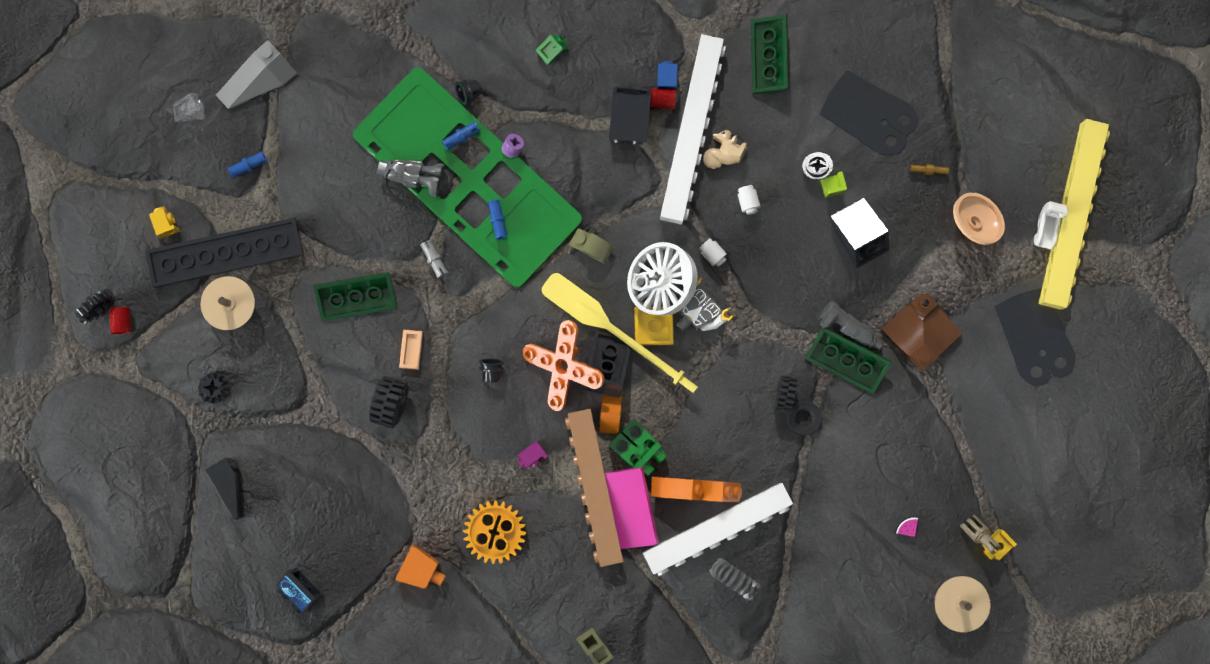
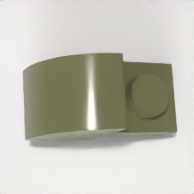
[569,228,614,264]
[576,627,614,664]

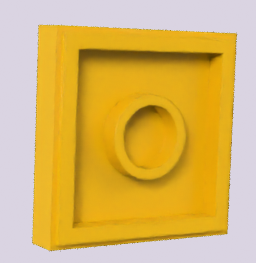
[634,306,674,346]

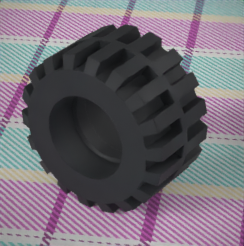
[369,376,409,429]

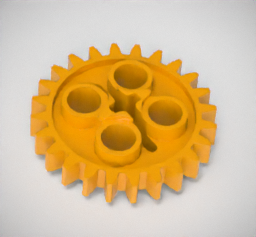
[463,500,526,564]

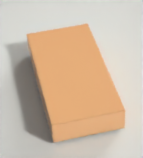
[399,330,423,370]

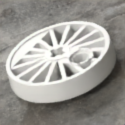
[627,242,698,316]

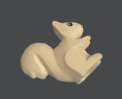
[703,130,747,169]

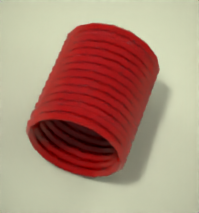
[650,88,676,110]
[109,307,132,334]

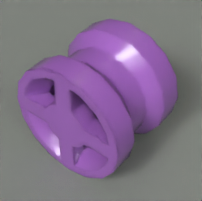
[501,134,524,158]

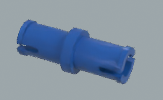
[442,121,480,151]
[228,151,268,178]
[488,200,508,240]

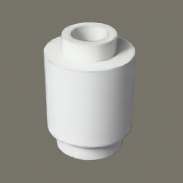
[738,185,761,215]
[699,238,727,267]

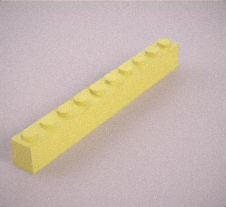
[1039,119,1110,310]

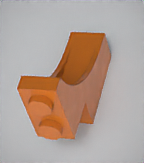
[651,477,742,502]

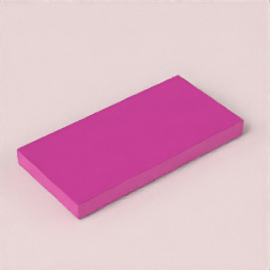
[605,467,659,549]

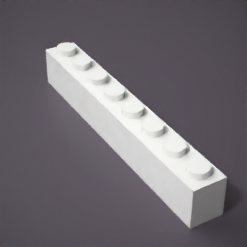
[643,483,793,576]

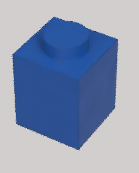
[657,61,677,90]

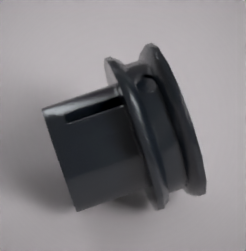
[455,79,481,105]
[479,358,504,382]

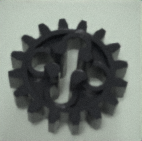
[75,289,116,324]

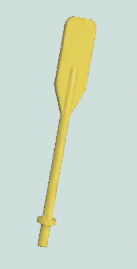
[542,273,698,393]

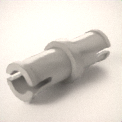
[420,240,448,279]

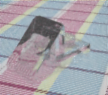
[173,93,204,122]

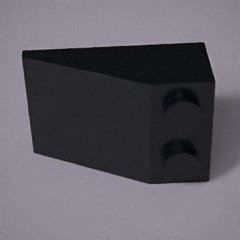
[582,330,633,398]

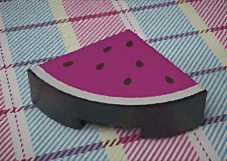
[894,517,918,537]

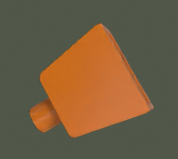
[395,545,446,589]

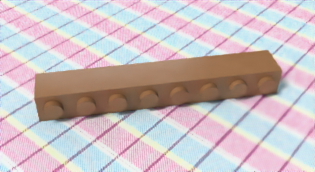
[565,409,623,567]

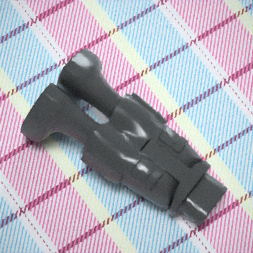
[377,159,445,197]
[820,301,882,351]

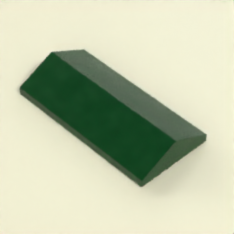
[751,14,789,94]
[313,272,397,322]
[805,327,892,394]

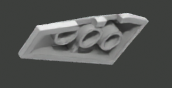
[216,40,298,109]

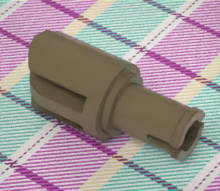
[960,514,1001,554]

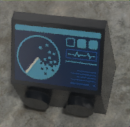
[276,568,324,614]

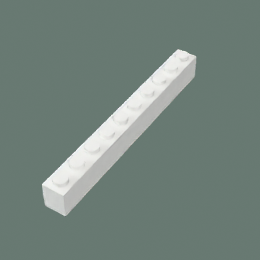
[660,34,726,225]

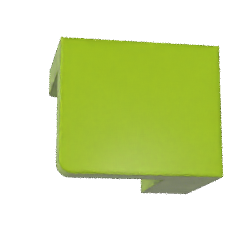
[820,171,847,198]

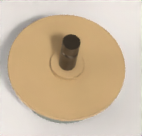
[201,276,255,330]
[935,576,990,632]

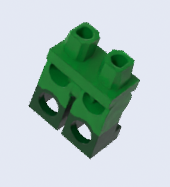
[608,419,666,476]

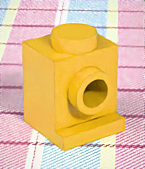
[149,207,180,238]
[982,529,1017,560]

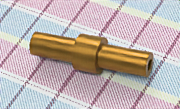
[910,164,949,176]

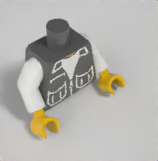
[676,277,735,332]

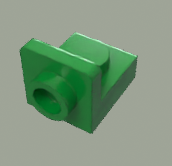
[535,35,569,65]

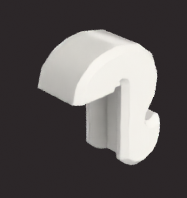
[1034,201,1068,250]

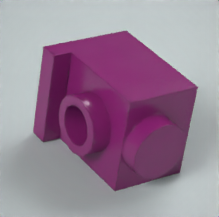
[517,441,548,470]

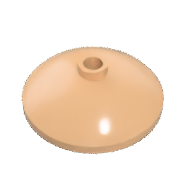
[953,193,1005,245]

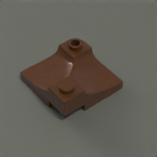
[880,294,963,371]

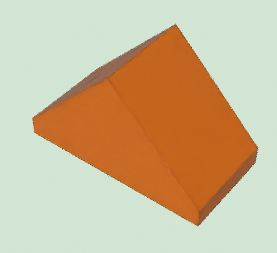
[599,394,622,434]

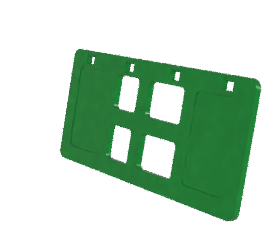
[353,67,582,287]

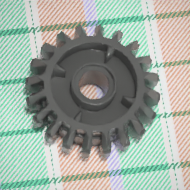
[710,558,761,601]

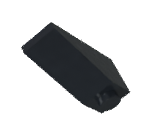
[205,458,242,520]

